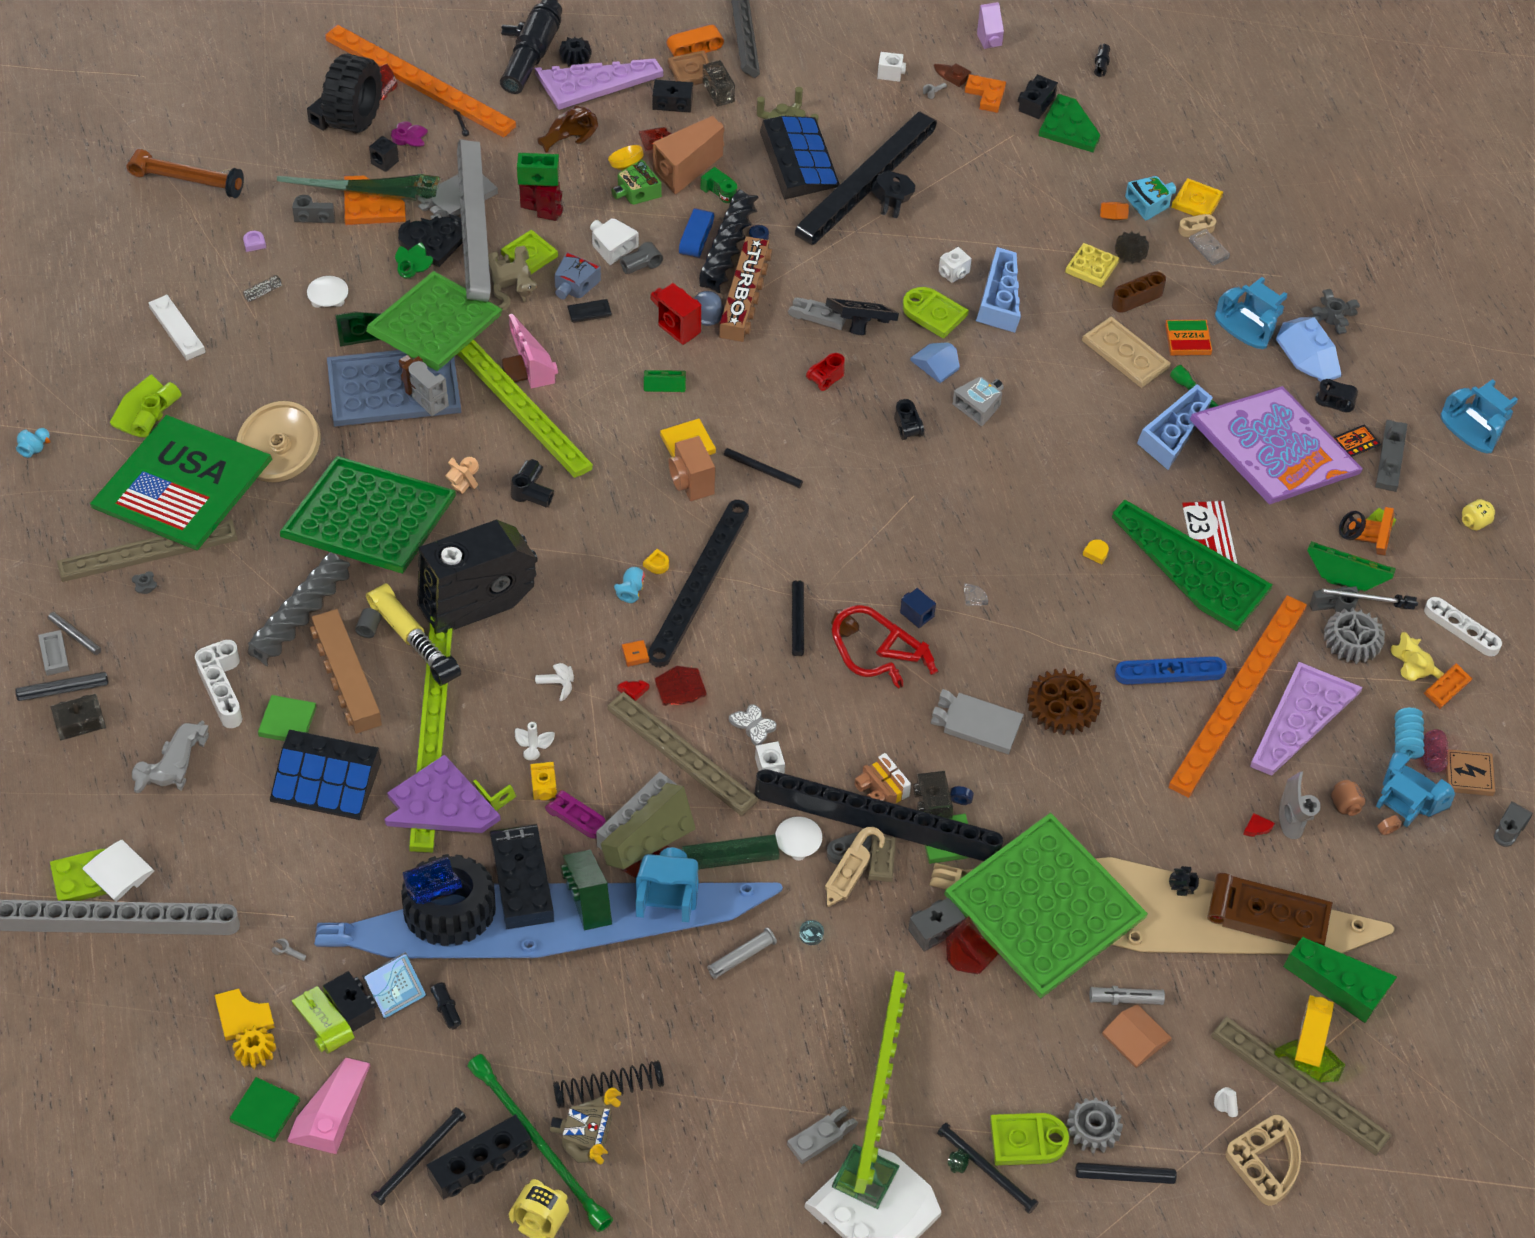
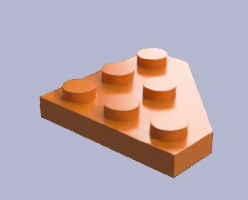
[344,175,406,225]

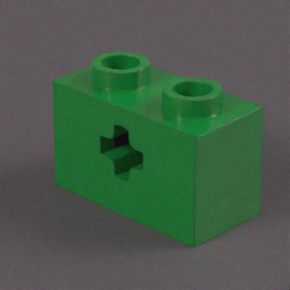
[517,153,560,186]

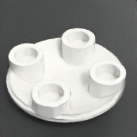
[307,276,348,308]
[775,817,822,861]

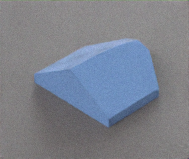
[910,343,960,383]

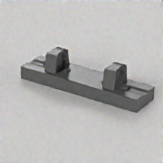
[1375,420,1408,492]

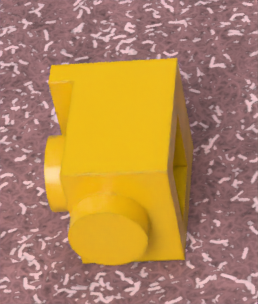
[530,762,557,800]

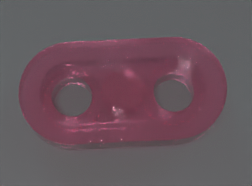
[1423,729,1448,772]

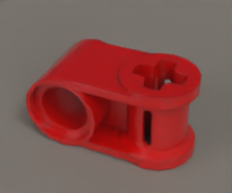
[806,353,845,391]

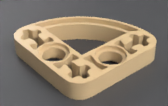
[1225,1115,1301,1206]

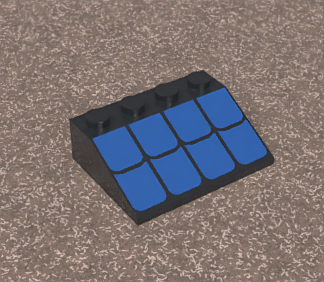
[760,116,840,200]
[270,729,381,820]

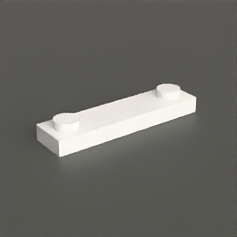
[148,295,205,361]

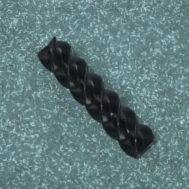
[699,189,759,293]

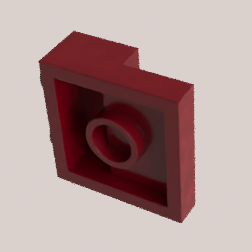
[519,182,563,221]

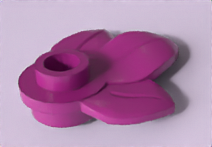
[391,121,428,147]

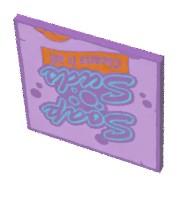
[1190,386,1363,505]

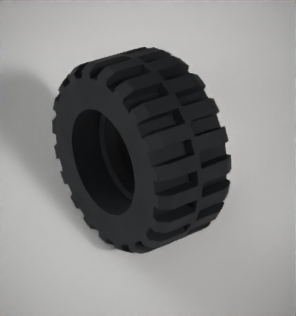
[321,53,382,133]
[401,854,496,946]

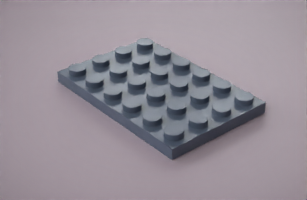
[327,350,461,426]

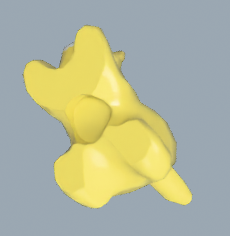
[1391,632,1444,681]

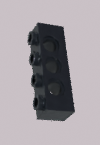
[426,1114,532,1200]

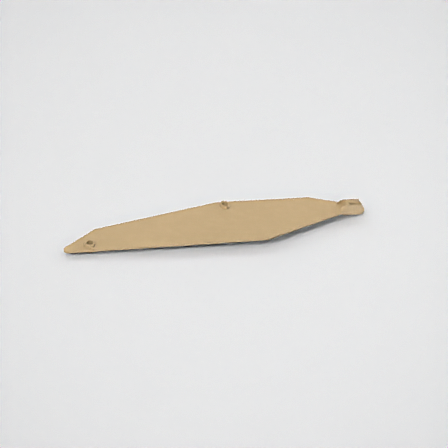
[930,857,1394,955]

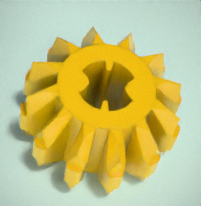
[232,1025,276,1070]

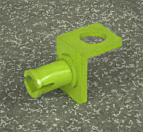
[473,779,516,811]

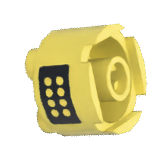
[509,1179,569,1238]

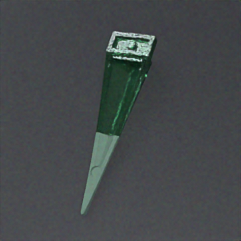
[277,174,441,201]

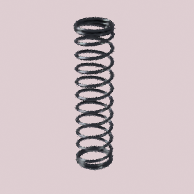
[553,1060,664,1109]

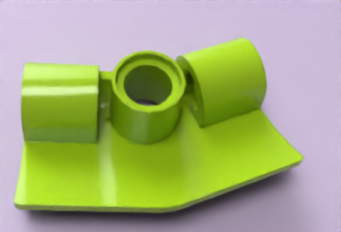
[110,374,181,438]

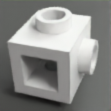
[938,247,972,283]

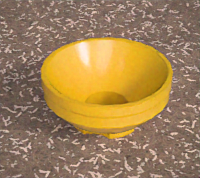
[608,145,644,171]

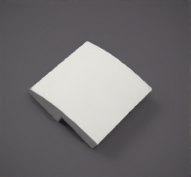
[82,840,154,902]

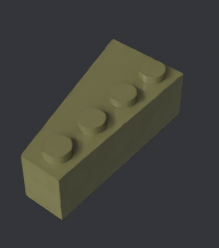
[600,783,696,869]

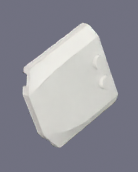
[805,1149,941,1238]

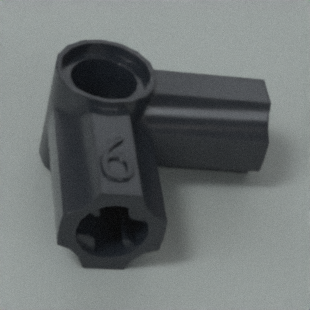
[511,459,554,507]

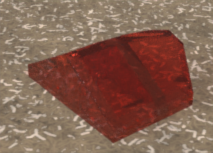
[639,127,672,151]
[655,666,707,706]
[946,916,999,975]

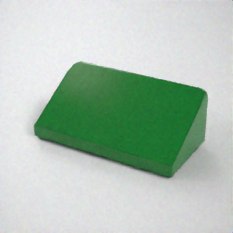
[644,370,686,392]

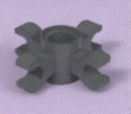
[1309,289,1360,334]

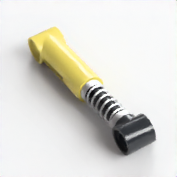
[366,583,461,686]

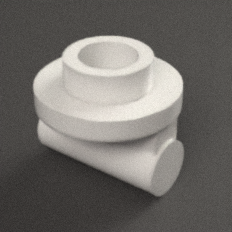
[1214,1087,1238,1117]

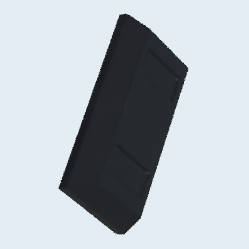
[567,299,612,323]

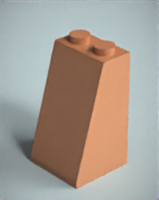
[653,116,725,194]

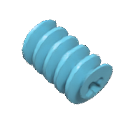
[1394,707,1425,759]

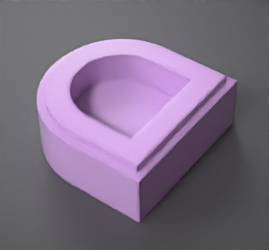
[243,231,266,252]

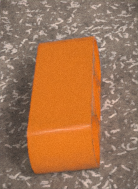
[666,25,724,57]

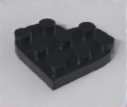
[398,214,463,267]

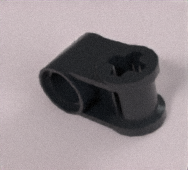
[1315,379,1358,413]
[894,399,924,440]

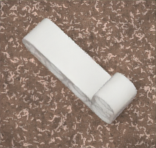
[195,640,242,728]

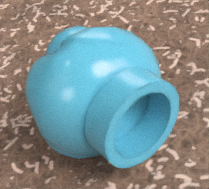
[16,428,50,458]

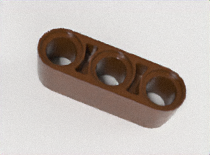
[1112,271,1166,313]

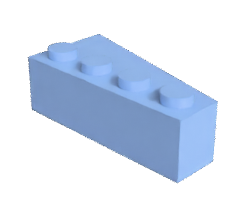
[976,247,1021,333]
[1137,384,1213,470]

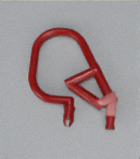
[832,605,939,689]

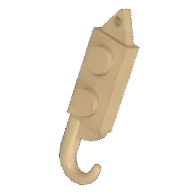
[825,827,885,907]

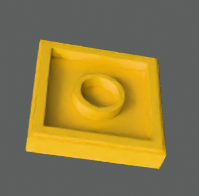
[1171,178,1223,216]

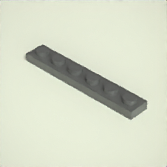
[731,0,760,78]

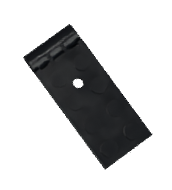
[490,824,554,929]

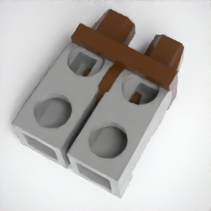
[399,355,449,416]

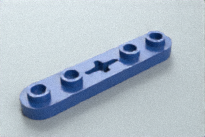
[1115,657,1227,684]

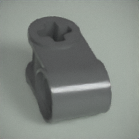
[1494,801,1533,847]

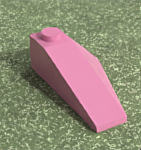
[509,314,558,389]
[288,1058,370,1154]

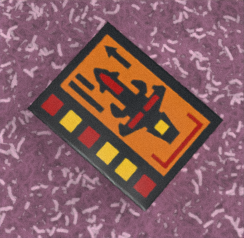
[1333,424,1381,457]

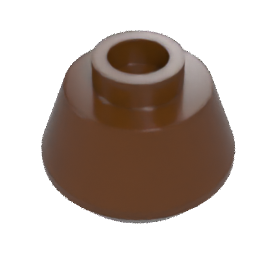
[831,609,860,637]

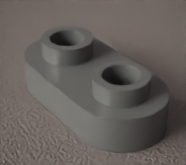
[827,832,872,864]

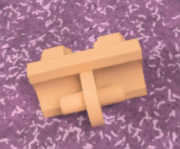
[445,457,479,494]

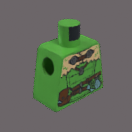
[611,160,662,205]

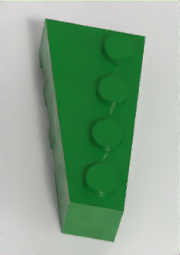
[1283,937,1397,1023]

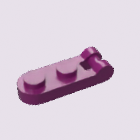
[545,790,606,839]

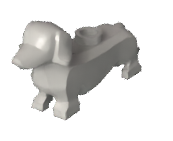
[132,720,209,793]

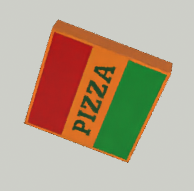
[1165,320,1212,356]

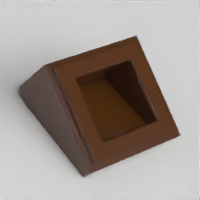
[502,355,528,382]

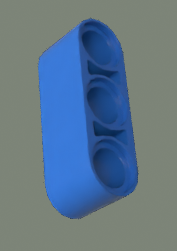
[679,208,714,258]

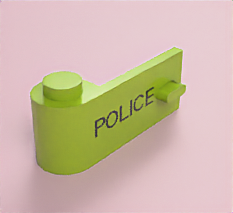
[292,986,355,1054]

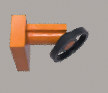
[1339,507,1394,556]

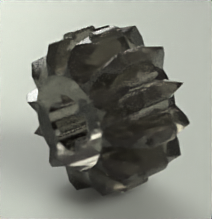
[1115,230,1149,264]

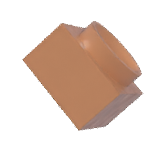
[668,436,715,501]

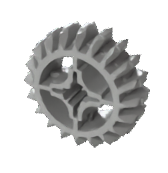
[1324,607,1385,664]

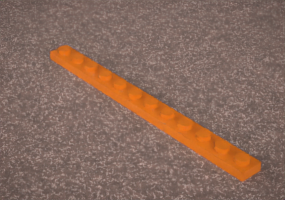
[325,25,516,138]
[1168,595,1307,798]

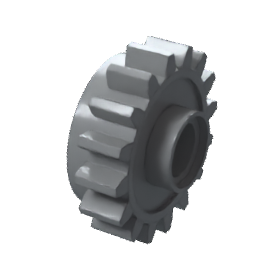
[1066,1098,1123,1153]

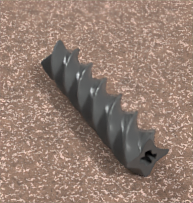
[248,552,350,666]

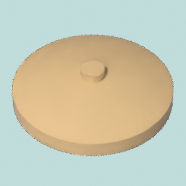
[236,401,321,482]

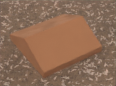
[1102,1004,1172,1068]

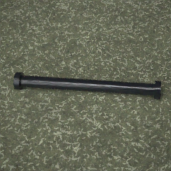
[371,1107,466,1206]
[937,1122,1039,1214]

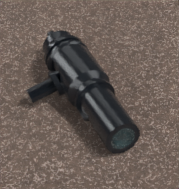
[500,0,562,94]

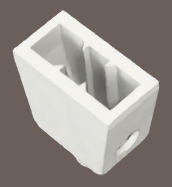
[590,219,639,265]

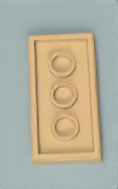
[1082,317,1171,388]

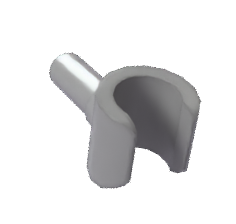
[923,83,947,99]
[271,938,306,961]

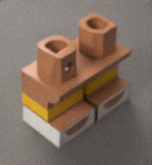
[854,753,911,804]

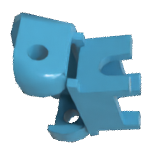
[1215,277,1287,349]
[1440,379,1518,454]
[1376,751,1455,827]

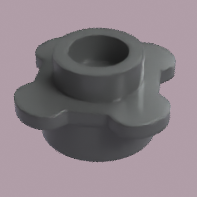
[132,571,157,594]

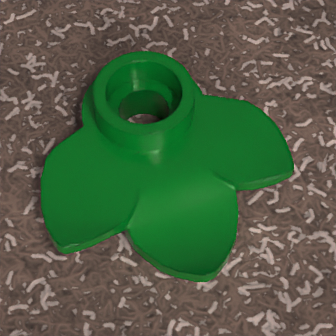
[395,242,433,279]

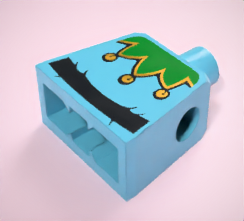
[1125,176,1176,221]

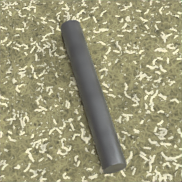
[48,612,101,655]

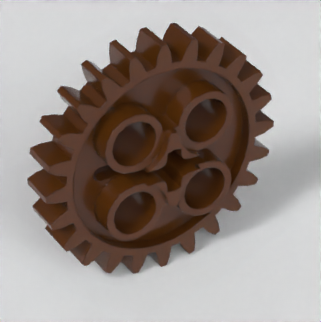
[1027,668,1102,735]

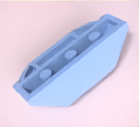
[1276,317,1341,382]

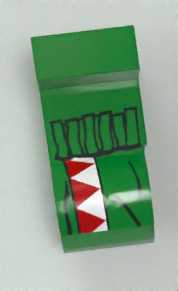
[700,167,737,203]

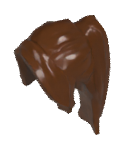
[537,106,598,153]

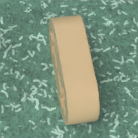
[1178,214,1216,237]

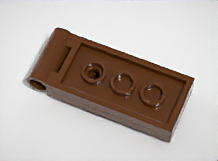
[1207,873,1333,946]

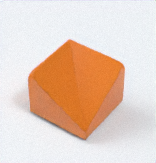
[1100,202,1129,220]

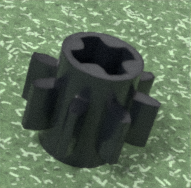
[1169,866,1199,896]

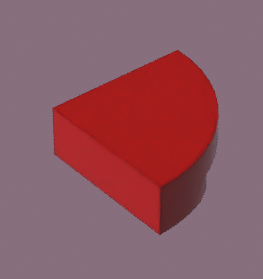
[617,680,649,701]
[1243,813,1275,837]

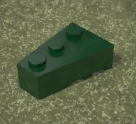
[560,849,612,931]

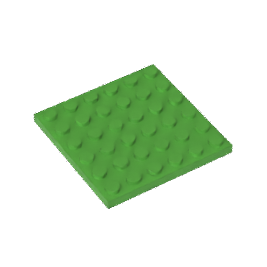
[944,813,1148,999]

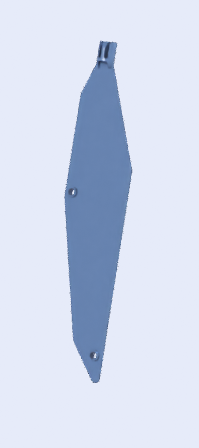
[314,883,783,958]

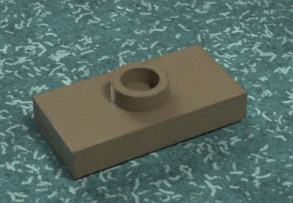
[868,835,896,882]

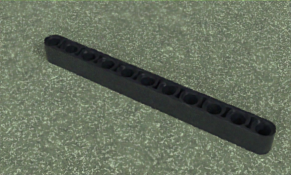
[795,112,937,245]
[754,769,1003,861]

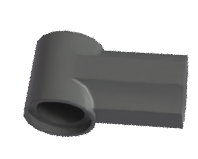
[620,242,663,274]

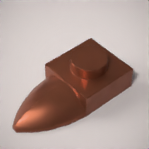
[934,63,971,87]

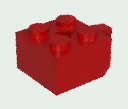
[650,283,702,345]

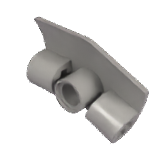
[1279,771,1320,839]

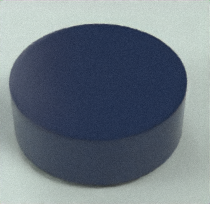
[749,225,769,240]
[949,786,974,805]

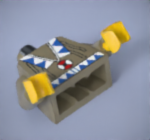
[550,1088,621,1165]

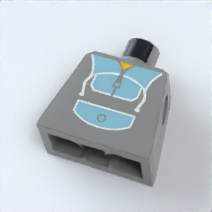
[953,377,1004,426]

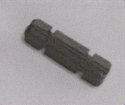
[243,275,282,302]

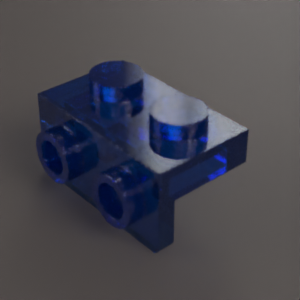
[402,857,462,904]

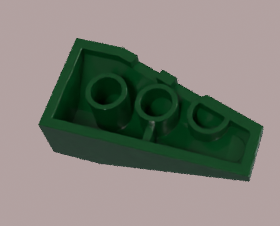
[335,311,382,347]

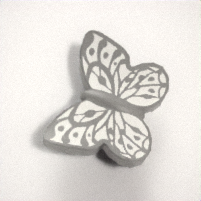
[729,704,777,746]

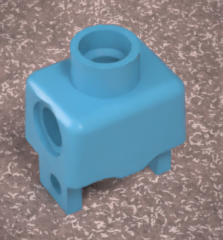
[636,847,699,922]

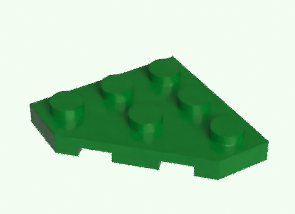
[1039,94,1100,153]

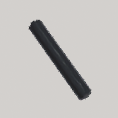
[792,580,804,656]
[15,672,108,701]
[1075,1163,1177,1184]

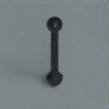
[453,109,469,137]

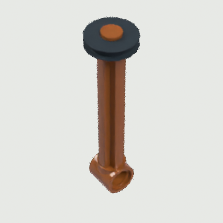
[126,149,244,198]

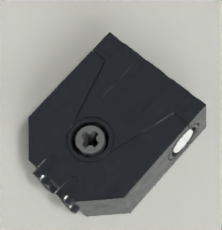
[417,519,538,634]

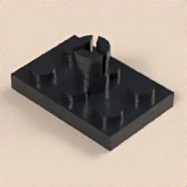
[825,298,899,335]

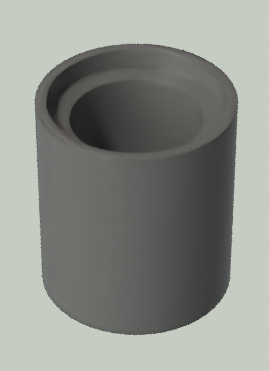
[355,608,382,638]

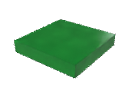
[229,1077,300,1142]

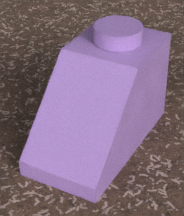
[977,2,1004,49]

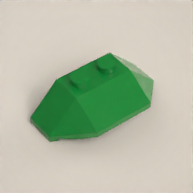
[1307,541,1396,592]

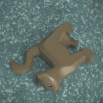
[488,246,538,311]

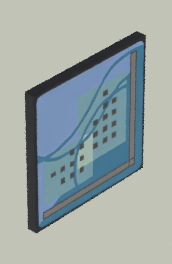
[362,952,427,1020]

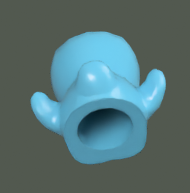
[614,567,645,603]

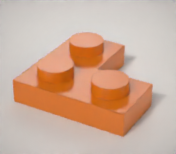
[965,74,1006,113]

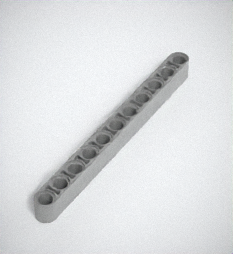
[457,139,491,302]
[0,900,240,935]

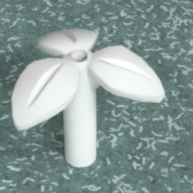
[535,663,574,701]
[515,722,555,760]

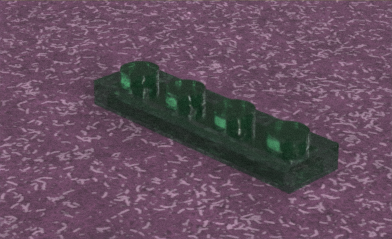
[682,834,780,870]

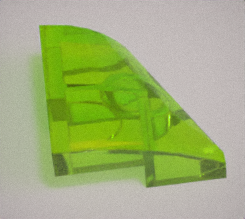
[1274,1039,1346,1083]

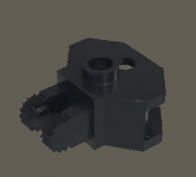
[871,171,915,218]

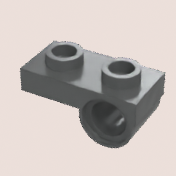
[292,195,335,223]
[1310,586,1359,613]

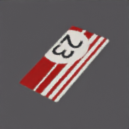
[1182,501,1237,564]

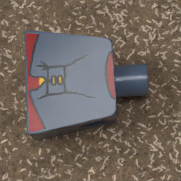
[555,252,601,299]

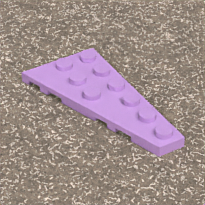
[535,59,663,110]
[1250,662,1362,776]

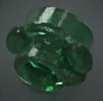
[948,1149,969,1173]

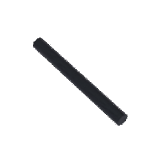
[724,448,803,488]

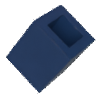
[900,588,936,628]

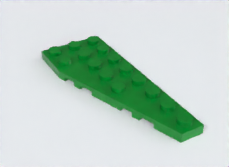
[1112,499,1273,631]

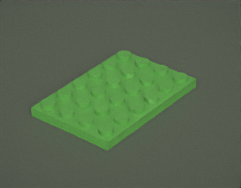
[366,271,503,371]

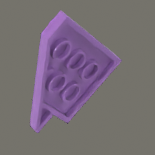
[384,755,501,833]

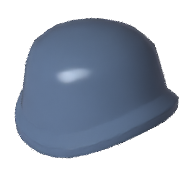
[694,291,724,326]

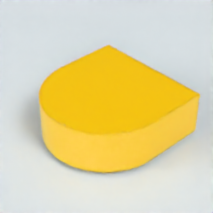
[1083,540,1109,565]
[643,549,669,574]

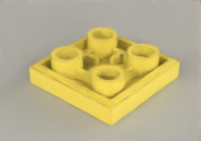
[1065,243,1119,288]

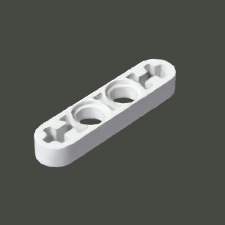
[1424,597,1502,656]

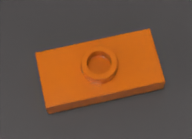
[1424,663,1472,709]

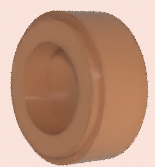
[1377,815,1402,835]

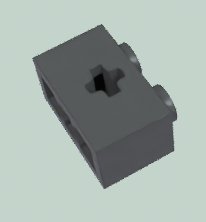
[908,898,966,952]

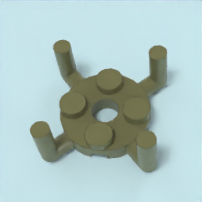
[757,87,819,123]

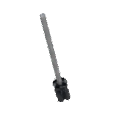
[1321,588,1418,610]

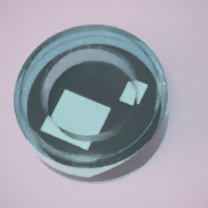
[799,920,824,945]

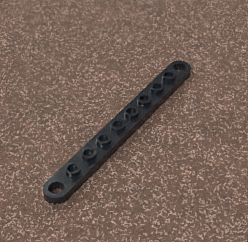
[648,499,749,668]

